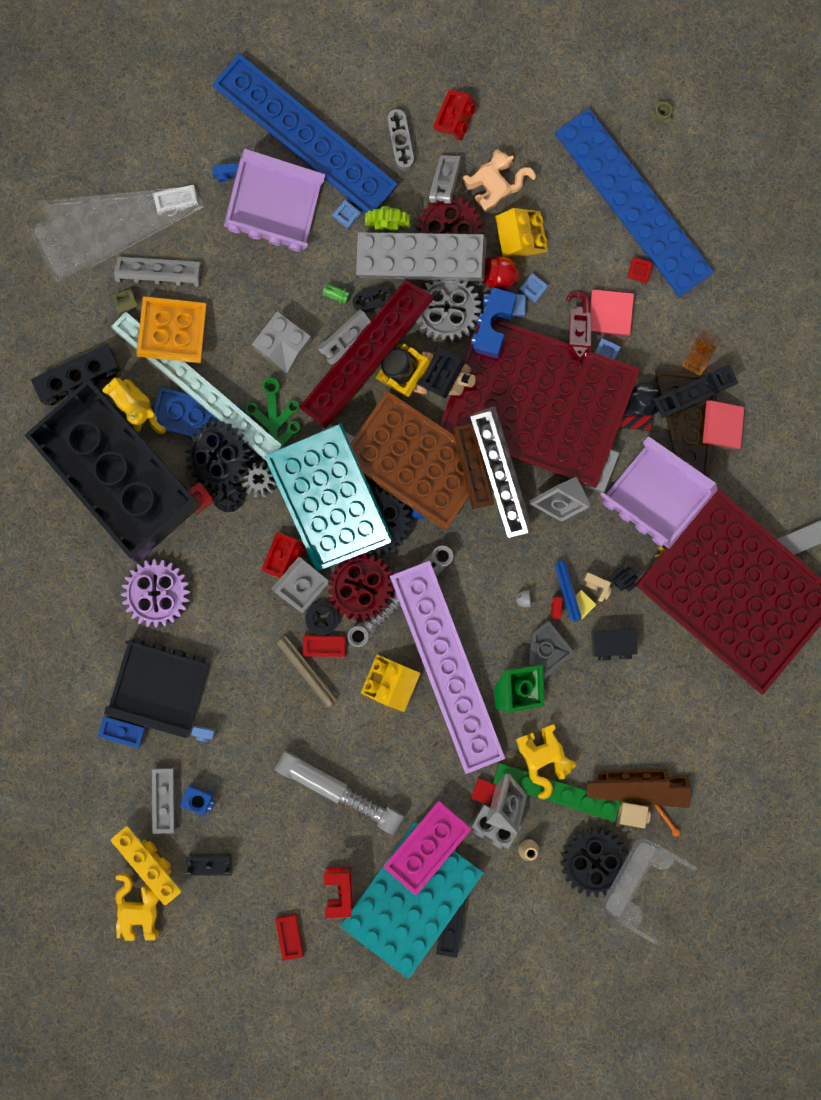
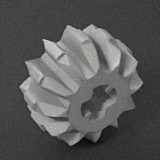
[242,462,277,498]

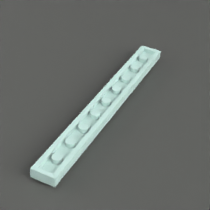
[111,312,282,460]

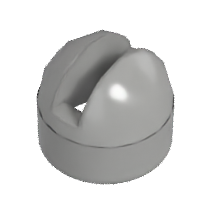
[516,590,531,607]

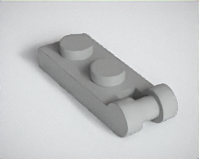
[429,155,461,204]
[317,310,371,364]

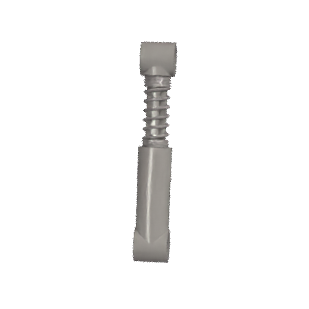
[347,546,453,647]
[274,750,405,836]

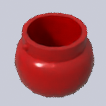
[481,256,519,291]

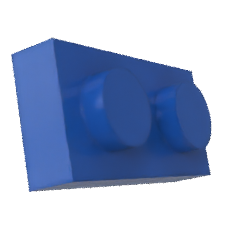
[98,716,146,749]

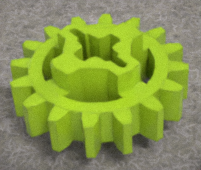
[365,206,410,233]

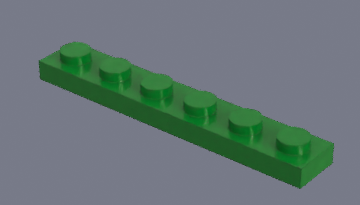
[493,763,621,822]

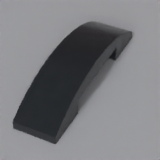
[653,364,738,418]

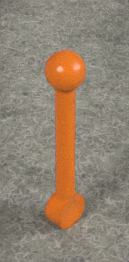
[651,804,680,837]

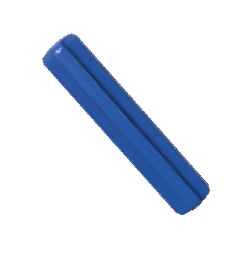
[555,561,582,622]

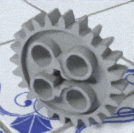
[416,280,481,343]

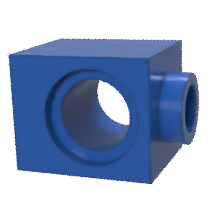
[180,785,215,816]

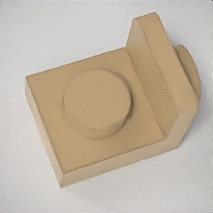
[582,572,612,602]

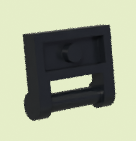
[416,347,466,399]

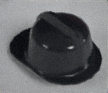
[624,383,660,416]

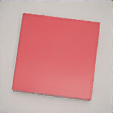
[591,290,634,336]
[703,401,744,449]

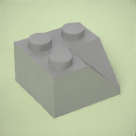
[252,312,312,374]

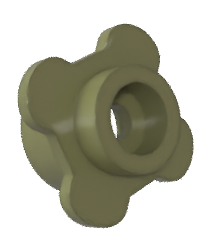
[651,101,674,124]

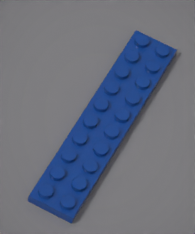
[212,54,398,213]
[555,108,714,298]

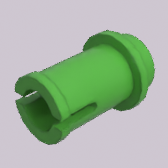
[323,283,351,305]

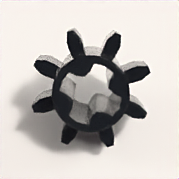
[612,566,638,592]

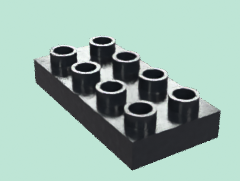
[25,379,202,563]

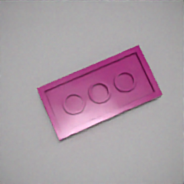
[384,801,472,896]

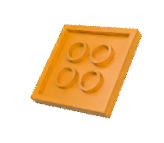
[137,296,206,363]

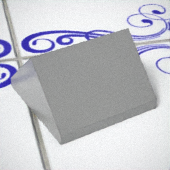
[530,477,590,522]
[486,774,527,833]

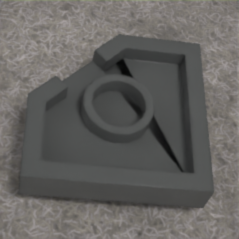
[529,620,575,679]

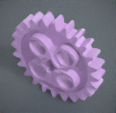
[121,559,191,628]

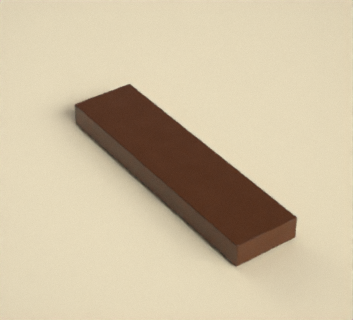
[453,423,494,510]

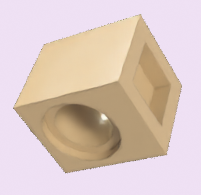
[617,801,651,828]

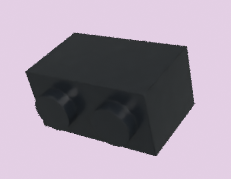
[591,629,638,661]

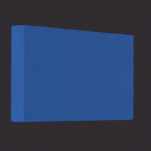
[149,387,241,445]

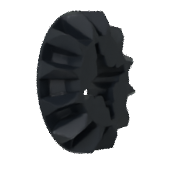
[212,483,245,512]
[305,602,339,636]

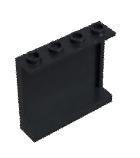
[104,637,210,738]

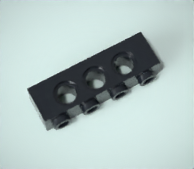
[30,344,121,406]

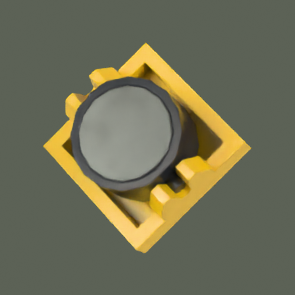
[376,343,430,397]

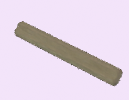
[277,636,337,707]

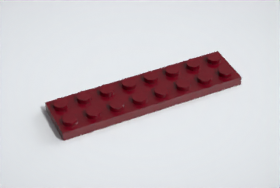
[299,279,434,429]

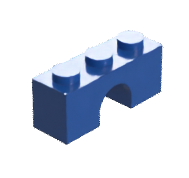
[471,287,517,359]

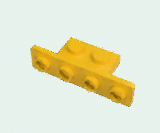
[111,826,181,905]

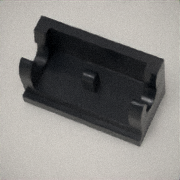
[186,854,232,876]

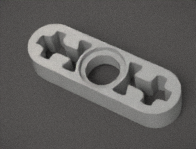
[387,109,414,171]

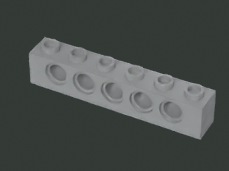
[471,406,532,538]

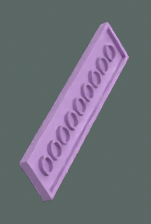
[390,561,505,774]

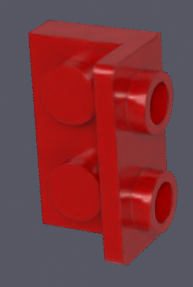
[433,90,477,141]
[261,532,306,578]

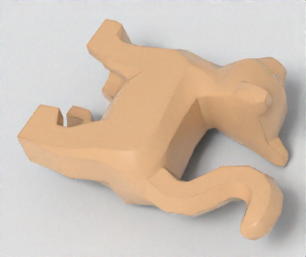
[463,149,536,212]

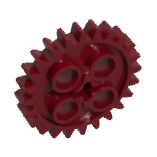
[416,194,484,234]
[328,553,395,622]

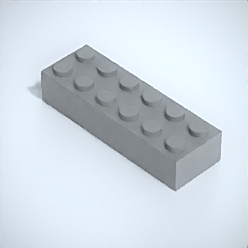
[356,232,487,281]

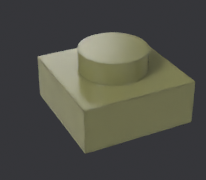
[111,288,137,313]

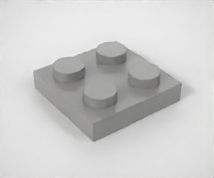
[271,557,330,614]

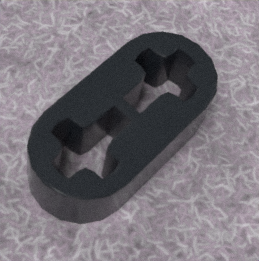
[352,286,391,312]

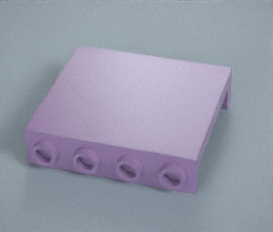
[223,149,325,252]
[600,436,717,548]

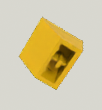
[495,208,548,258]
[361,655,420,712]

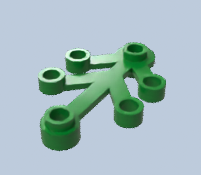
[245,378,301,448]

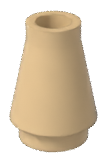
[518,839,540,861]

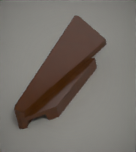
[587,769,691,808]

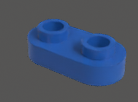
[212,163,239,182]

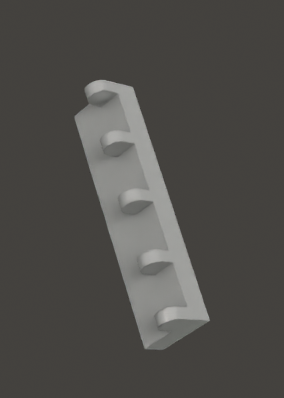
[114,257,201,287]

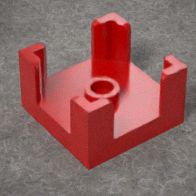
[323,866,353,919]

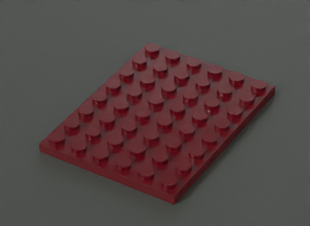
[439,319,640,488]
[635,488,821,695]

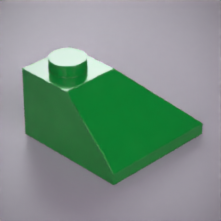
[494,664,544,713]

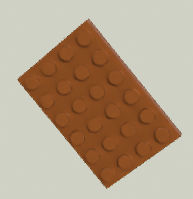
[350,391,487,530]

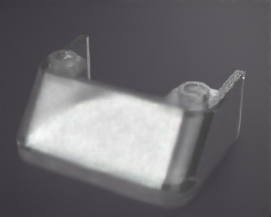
[602,838,698,945]

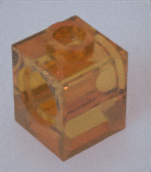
[682,337,716,376]

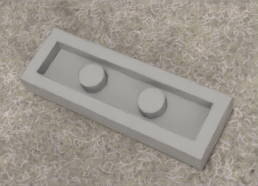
[152,768,175,834]

